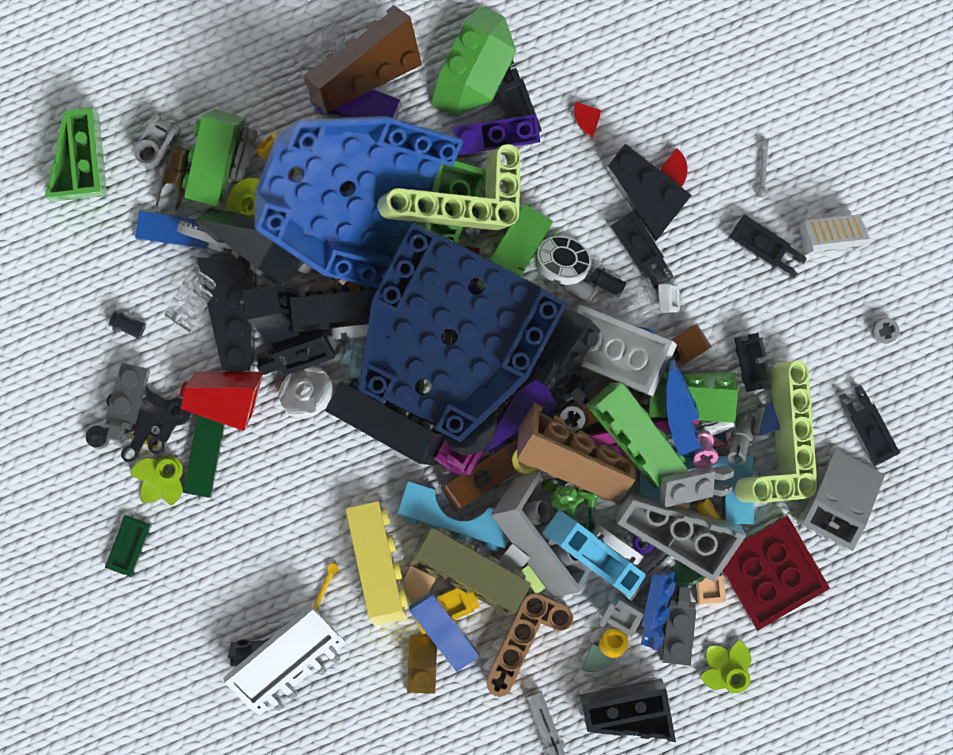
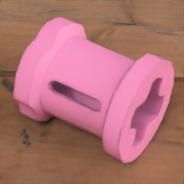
[692,431,718,468]

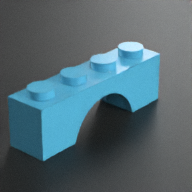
[398,481,508,551]
[543,510,646,598]

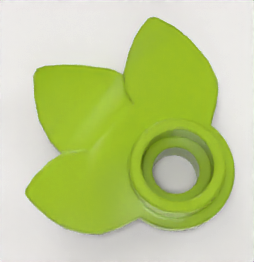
[130,456,183,506]
[700,640,752,693]

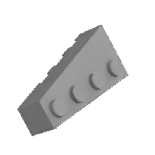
[491,471,590,597]

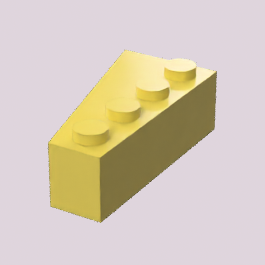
[346,501,408,626]

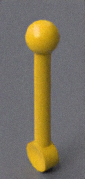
[313,563,339,613]

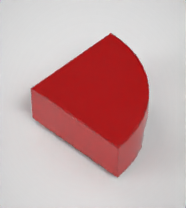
[574,102,602,138]
[660,148,688,187]

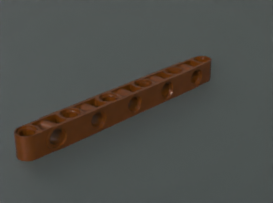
[441,323,712,511]

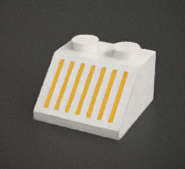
[799,210,870,256]

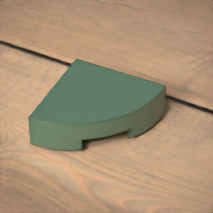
[582,643,616,672]

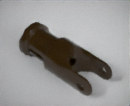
[156,145,190,211]

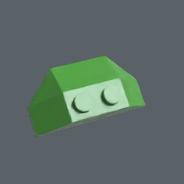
[431,6,517,117]

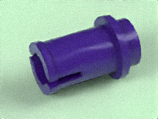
[632,535,654,554]

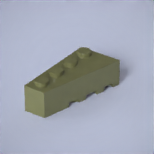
[408,527,531,616]

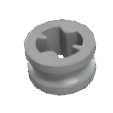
[872,318,900,344]
[560,406,585,432]

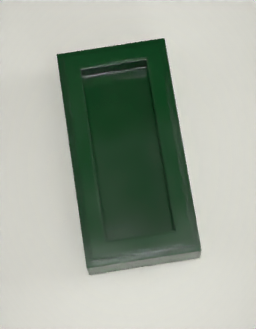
[105,515,152,577]

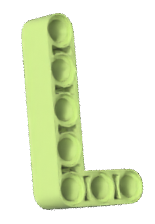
[377,144,521,230]
[735,360,817,503]

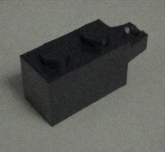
[536,307,601,390]

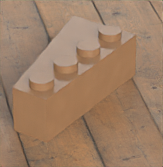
[517,402,635,504]

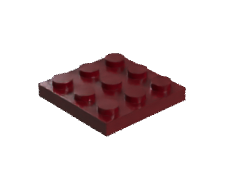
[722,515,830,631]

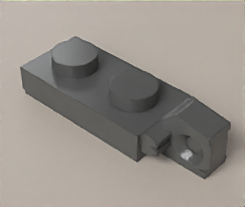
[105,363,150,443]
[662,586,696,666]

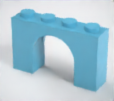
[638,451,754,524]

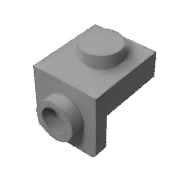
[599,594,645,637]

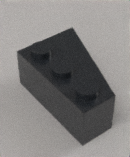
[606,144,692,242]

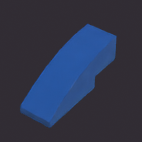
[666,359,701,456]

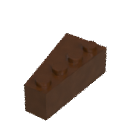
[304,5,422,113]

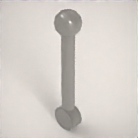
[756,140,769,198]

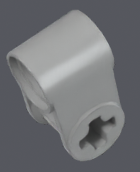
[134,113,181,170]

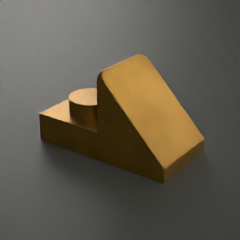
[407,635,437,694]

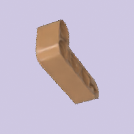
[487,591,573,697]

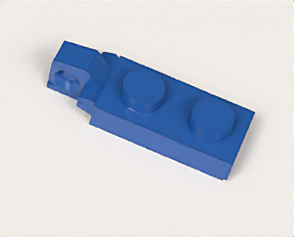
[641,569,675,650]

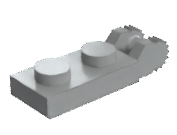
[659,466,734,508]

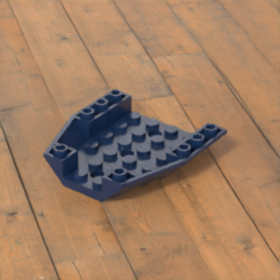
[359,222,567,442]

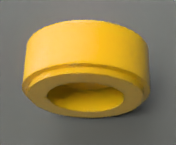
[598,628,628,658]

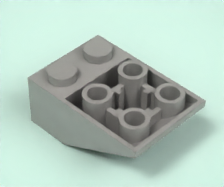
[797,449,885,551]

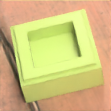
[520,563,545,593]

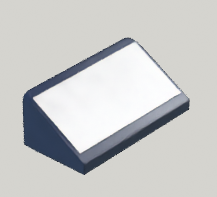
[751,403,780,436]

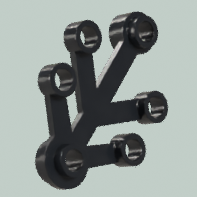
[85,386,191,463]

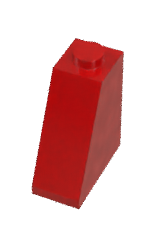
[179,371,263,431]

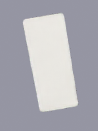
[499,544,530,571]

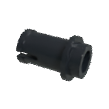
[589,267,627,298]
[108,310,147,340]

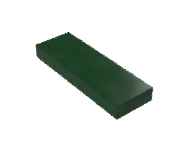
[183,415,225,498]

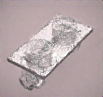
[599,278,660,322]

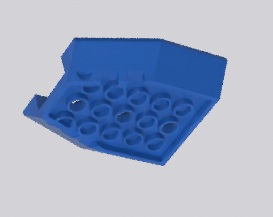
[254,116,464,288]

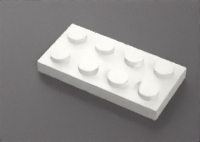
[577,305,677,397]

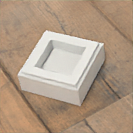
[658,284,680,314]

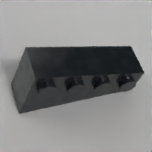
[197,257,257,371]
[325,379,444,465]

